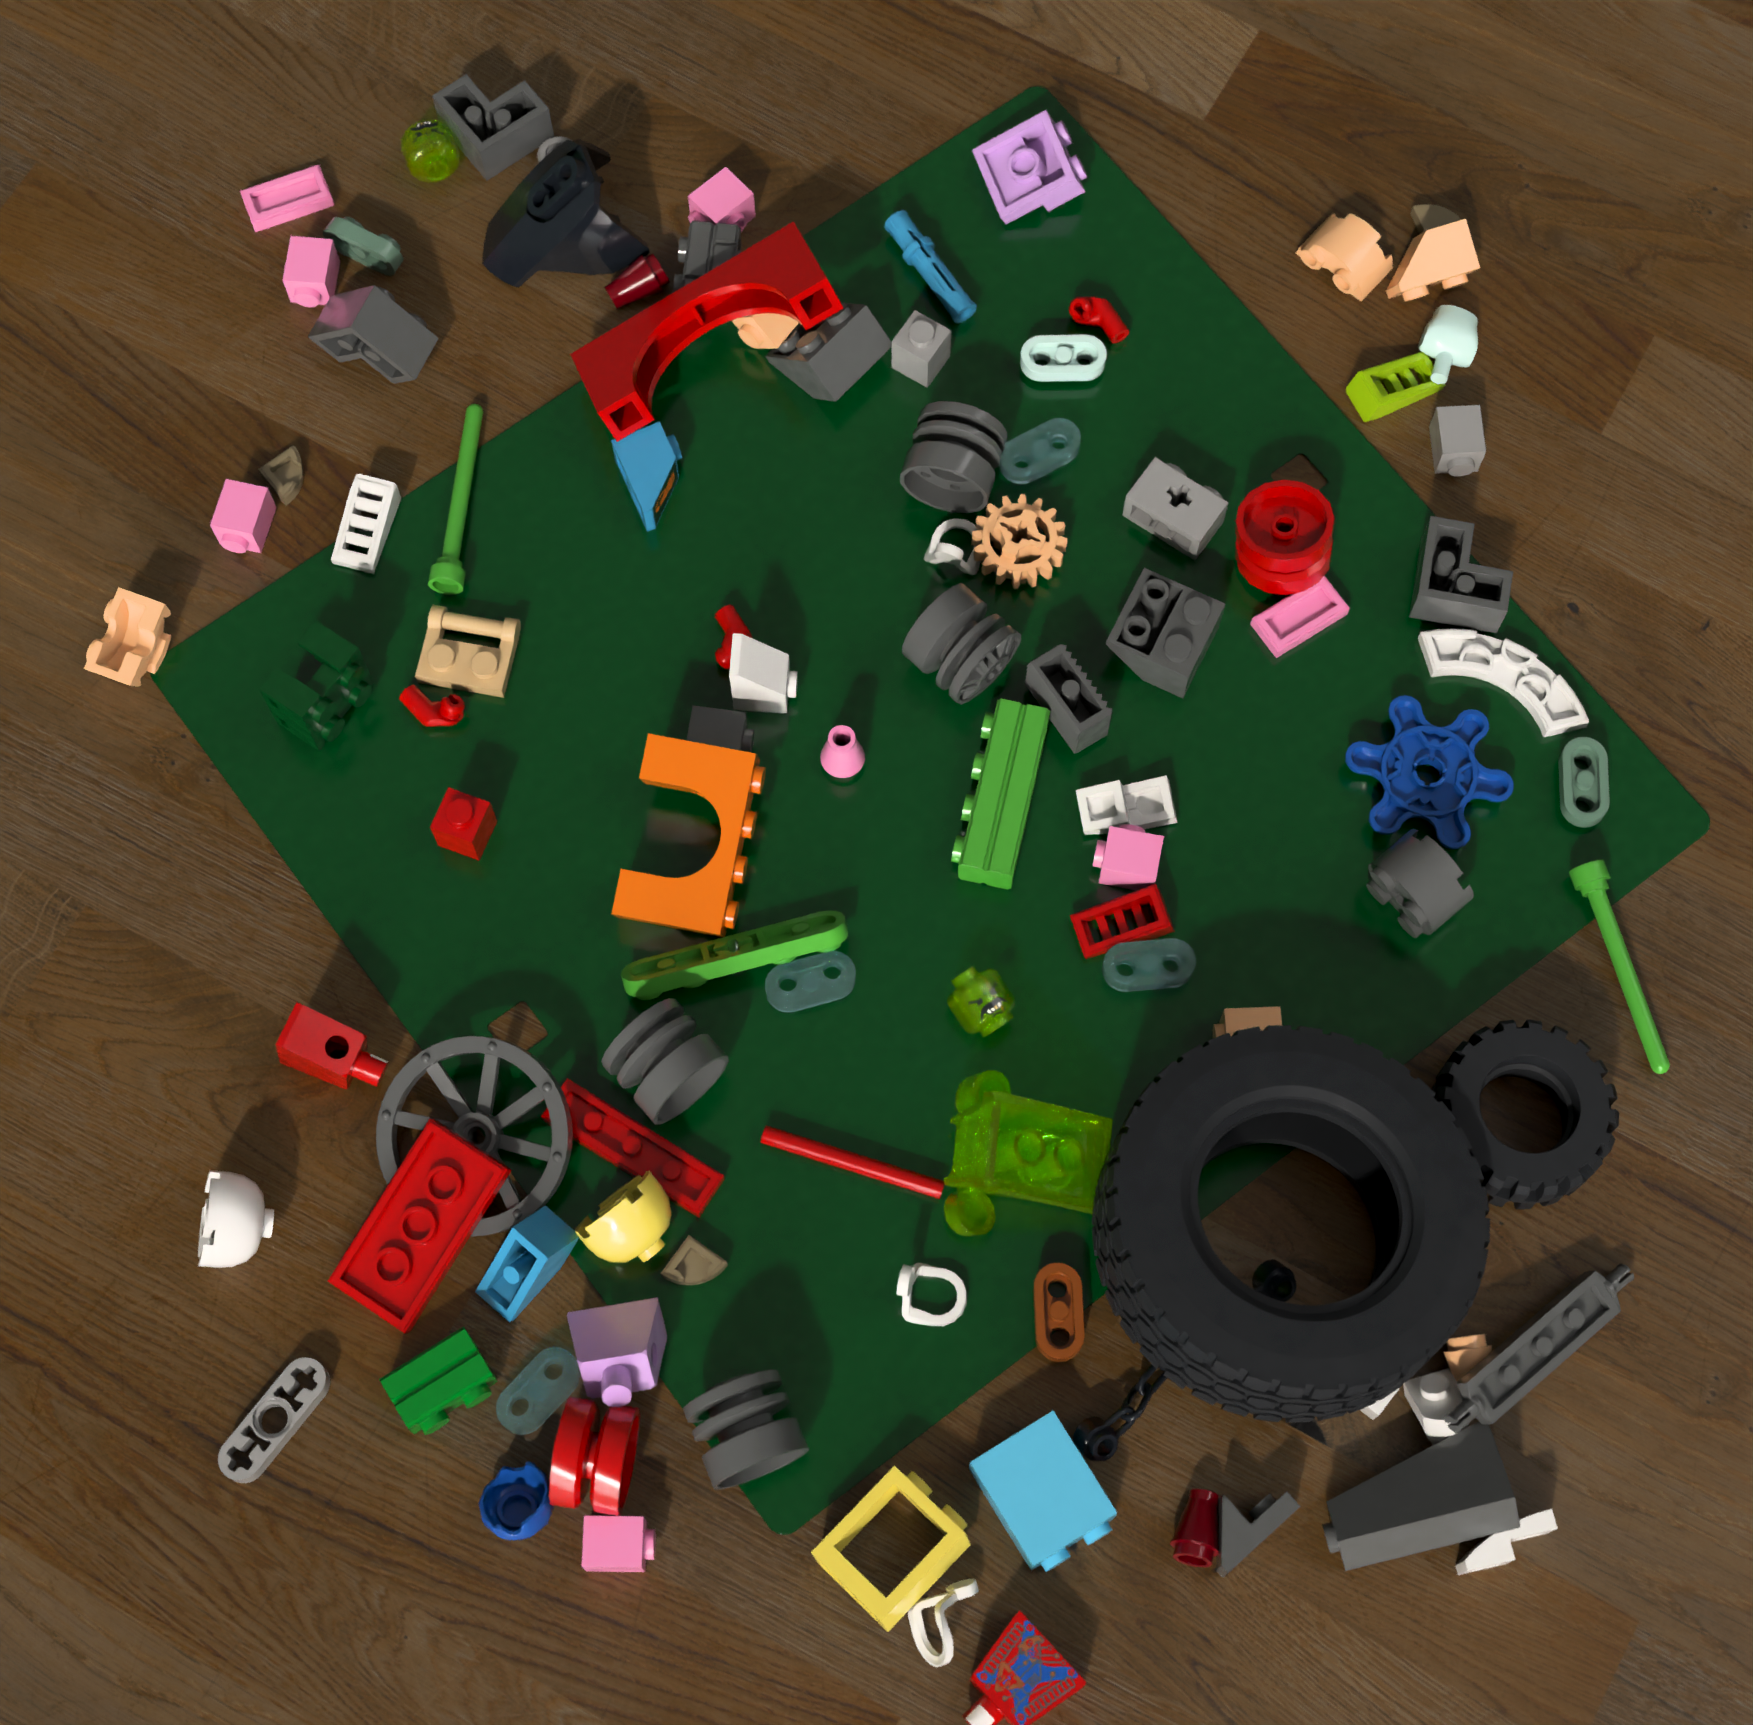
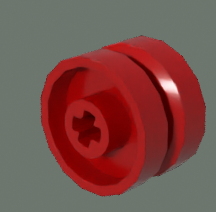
[1235,480,1335,595]
[549,1397,640,1516]

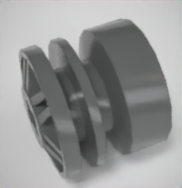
[900,401,1007,513]
[902,583,1021,705]
[601,998,729,1124]
[683,1369,809,1490]

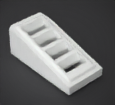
[331,474,401,574]

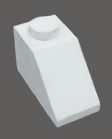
[729,633,798,713]

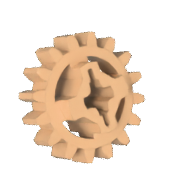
[971,494,1067,589]

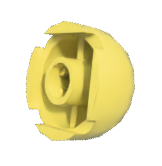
[575,1171,671,1263]

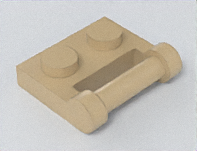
[415,605,521,698]

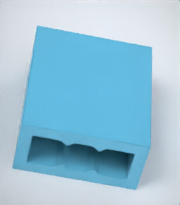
[969,1411,1117,1572]

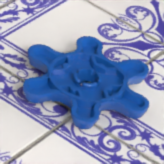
[1345,695,1514,849]

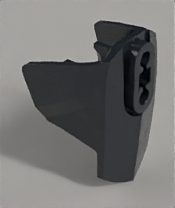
[482,139,650,288]

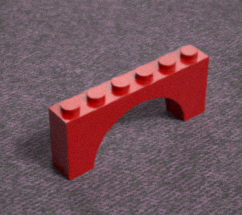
[570,221,843,442]

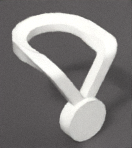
[924,518,981,575]
[897,1263,967,1326]
[908,1579,979,1667]

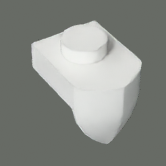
[1403,1368,1469,1445]

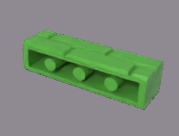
[951,698,1050,890]

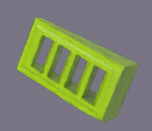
[1346,352,1446,422]

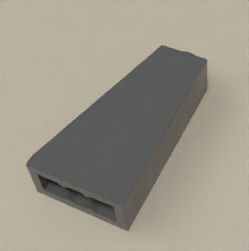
[1322,1421,1520,1571]

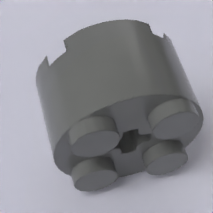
[1366,829,1474,938]

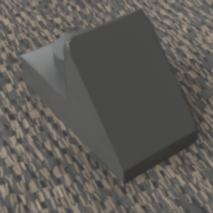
[1216,1491,1301,1578]

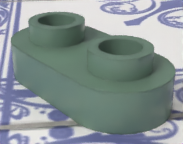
[323,216,404,276]
[1558,737,1610,828]

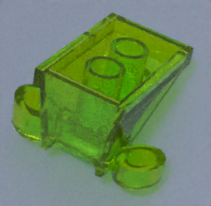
[944,1070,1112,1237]

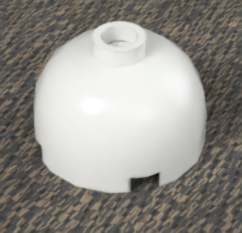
[198,1170,274,1268]

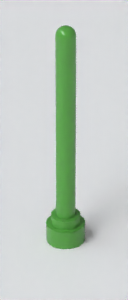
[428,404,483,595]
[1569,860,1670,1074]

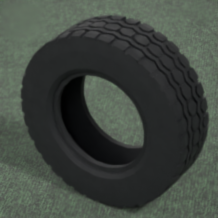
[1092,1025,1490,1423]

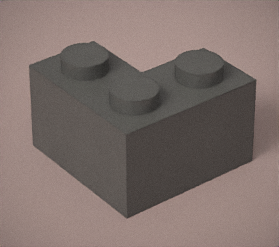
[432,74,554,181]
[308,285,439,384]
[1409,516,1513,633]

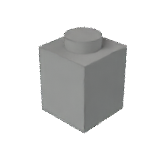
[892,310,951,388]
[1429,405,1486,476]

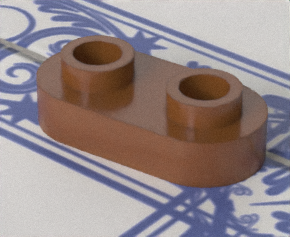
[1033,1263,1085,1362]

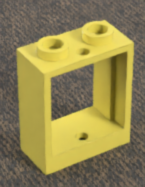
[811,1466,971,1632]

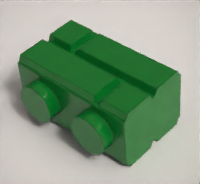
[379,1326,498,1435]

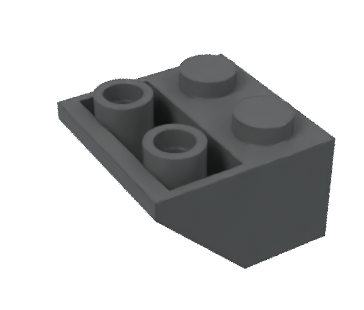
[765,302,892,402]
[1106,568,1225,698]

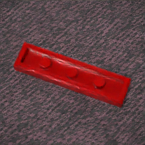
[541,1078,725,1218]

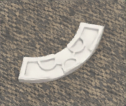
[1418,628,1589,738]

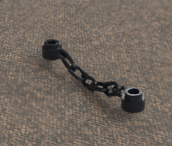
[1073,1260,1297,1461]

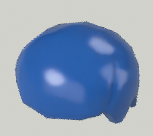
[478,1461,554,1541]

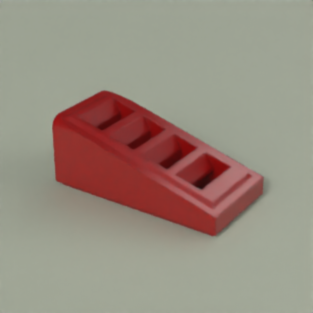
[1070,884,1175,959]

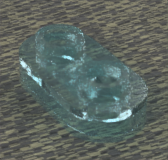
[1000,418,1081,484]
[1102,938,1196,992]
[765,951,856,1013]
[496,1347,580,1435]

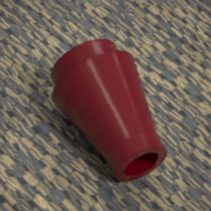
[604,253,670,309]
[1170,1489,1219,1567]

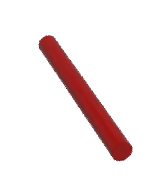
[760,1125,946,1199]

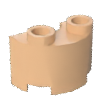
[1296,213,1393,302]
[84,587,171,687]

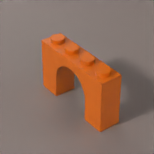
[611,733,766,937]

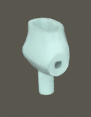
[1418,305,1478,384]

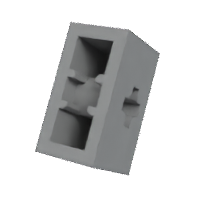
[1123,457,1228,560]

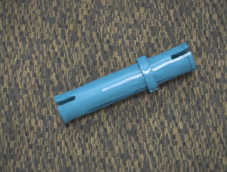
[884,210,977,323]

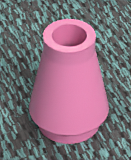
[820,725,865,778]

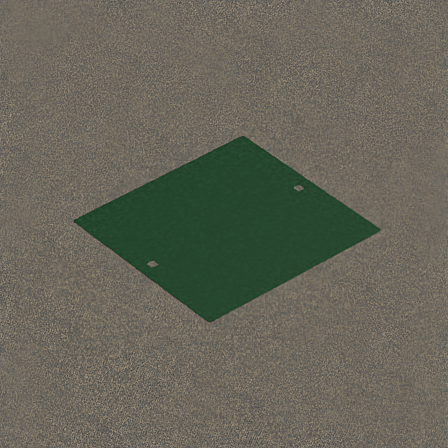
[150,86,1710,1535]

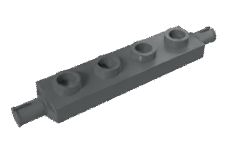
[1444,1263,1634,1433]

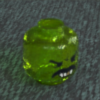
[401,119,460,183]
[946,965,1016,1037]

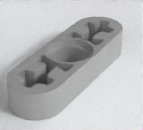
[218,1357,330,1483]

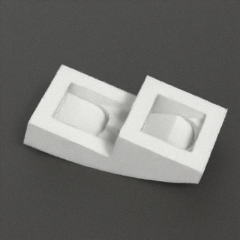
[1076,775,1178,835]
[1455,1509,1558,1575]

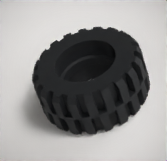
[1431,1019,1619,1209]

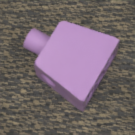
[567,1298,667,1407]

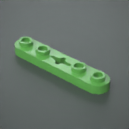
[621,910,848,1000]

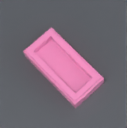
[240,164,335,232]
[1250,575,1350,658]

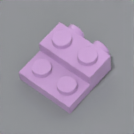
[972,110,1087,224]

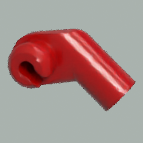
[1069,296,1130,344]
[715,604,752,669]
[399,685,465,727]

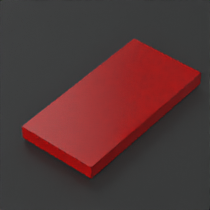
[328,1119,512,1333]

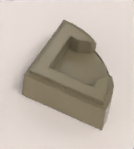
[1410,204,1462,234]
[258,445,304,506]
[660,1235,728,1285]

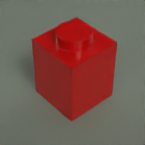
[430,787,497,861]

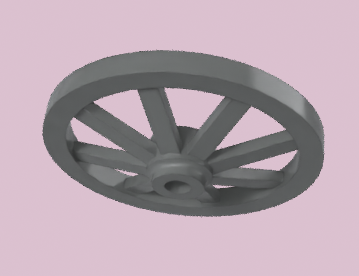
[376,1036,573,1237]

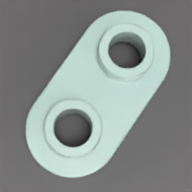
[1020,335,1107,382]

